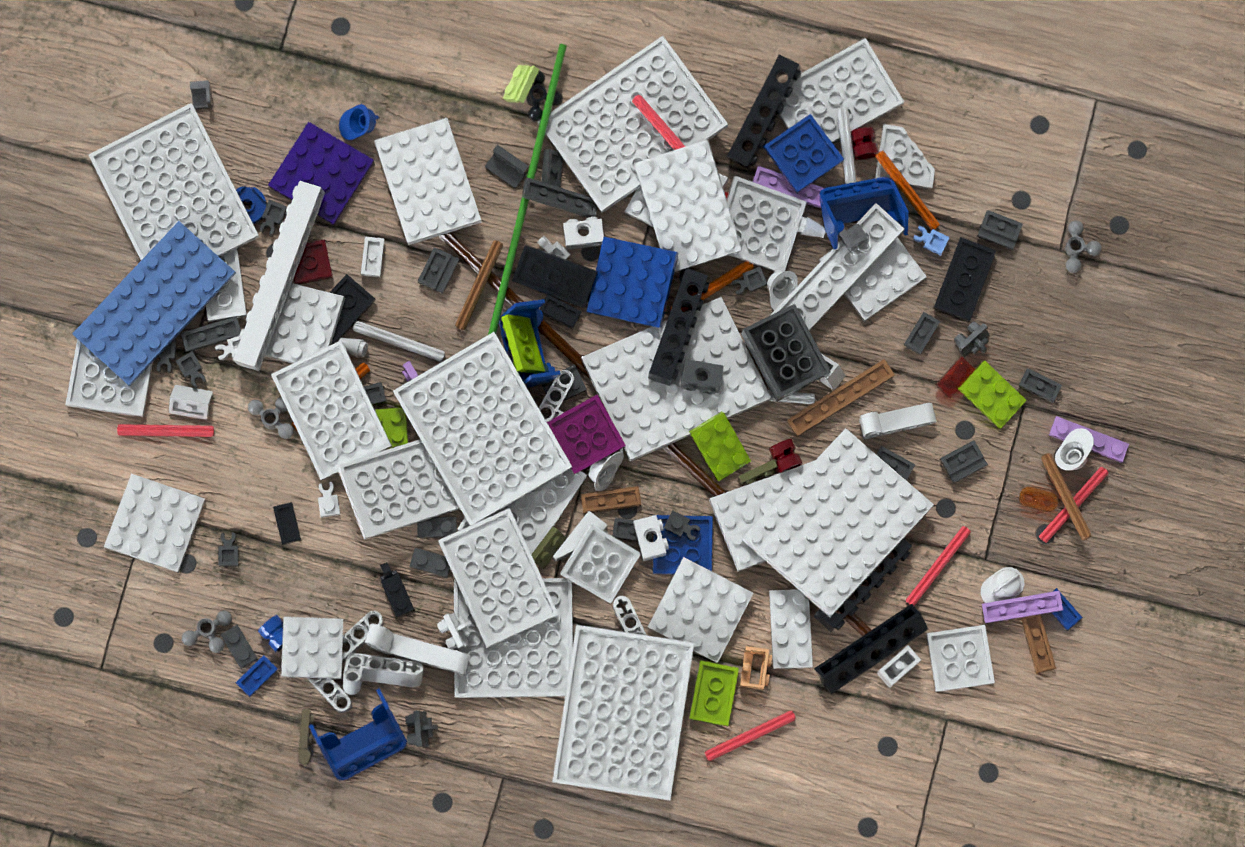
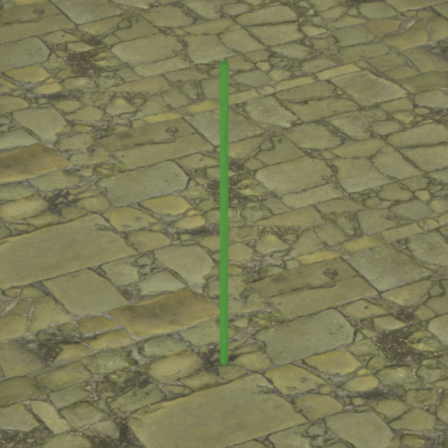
[488,44,567,335]

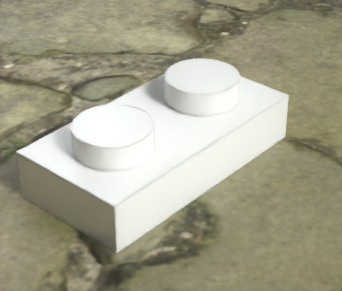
[361,237,385,278]

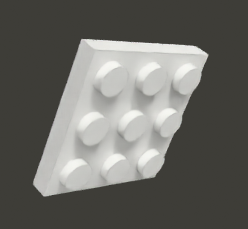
[560,523,641,604]
[281,617,343,679]
[926,625,995,692]

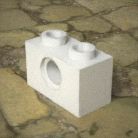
[563,217,604,250]
[633,515,669,561]
[877,645,921,688]

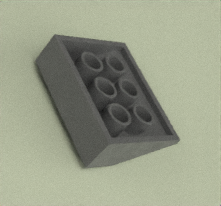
[741,304,831,402]

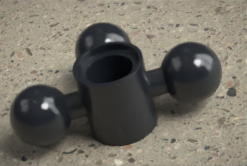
[526,71,563,122]

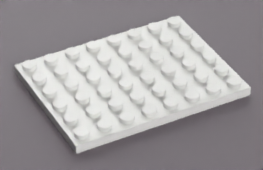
[537,36,729,213]
[89,103,259,260]
[581,297,771,462]
[393,332,572,526]
[742,428,934,617]
[552,625,694,800]

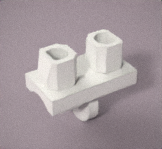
[437,613,473,649]

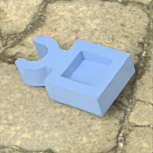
[913,226,950,256]

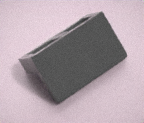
[485,144,529,188]

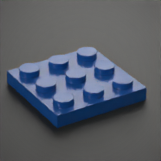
[764,114,844,193]
[653,515,713,575]

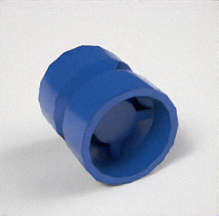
[258,615,283,652]

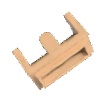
[740,646,772,690]

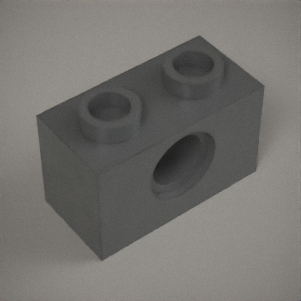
[680,359,724,395]

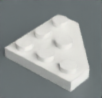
[875,124,935,190]

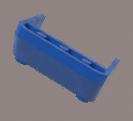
[820,177,909,249]
[499,299,561,388]
[309,688,407,780]

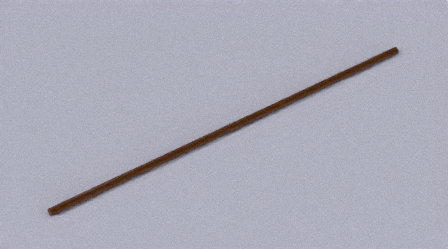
[439,232,871,636]

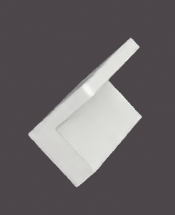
[169,385,213,420]

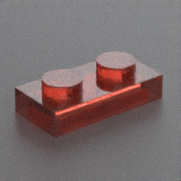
[935,356,975,398]

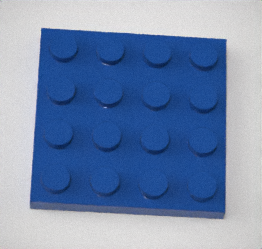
[586,237,678,328]

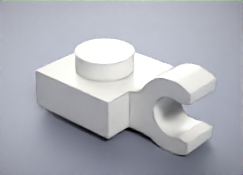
[537,236,571,259]

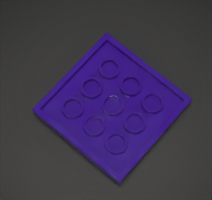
[268,121,374,225]

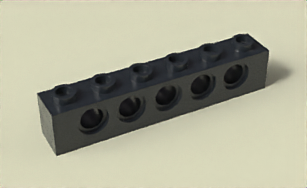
[727,54,802,170]
[648,268,710,386]
[814,539,912,632]
[814,604,928,694]

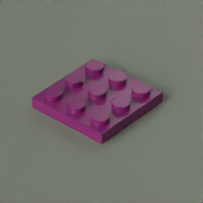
[547,395,626,474]

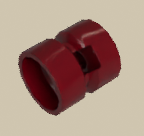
[851,127,879,160]
[769,438,803,473]

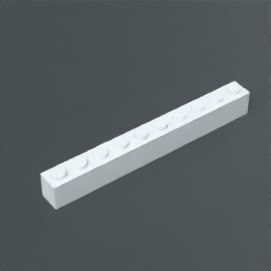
[233,181,325,371]

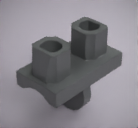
[954,321,989,358]
[405,710,438,747]

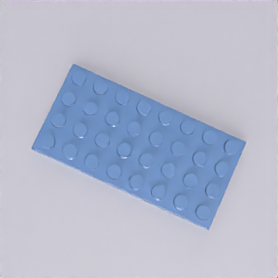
[72,221,236,386]

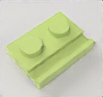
[503,65,539,103]

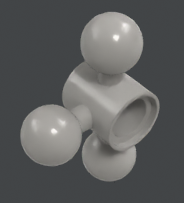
[1065,220,1102,273]
[248,397,294,439]
[182,610,232,653]

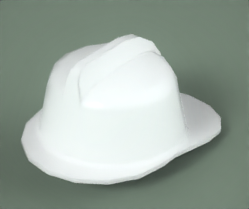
[767,269,798,311]
[1055,428,1094,471]
[589,452,624,491]
[980,567,1024,603]

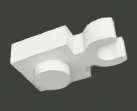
[215,336,240,360]
[318,482,340,518]

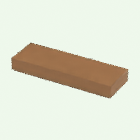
[581,486,641,514]
[1021,614,1056,674]

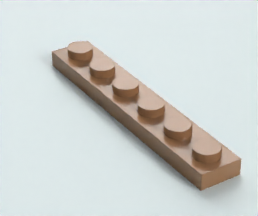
[787,359,895,437]

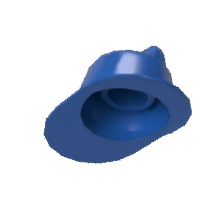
[339,104,379,140]

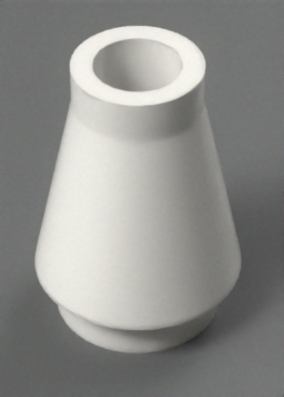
[798,217,826,238]
[339,337,368,358]

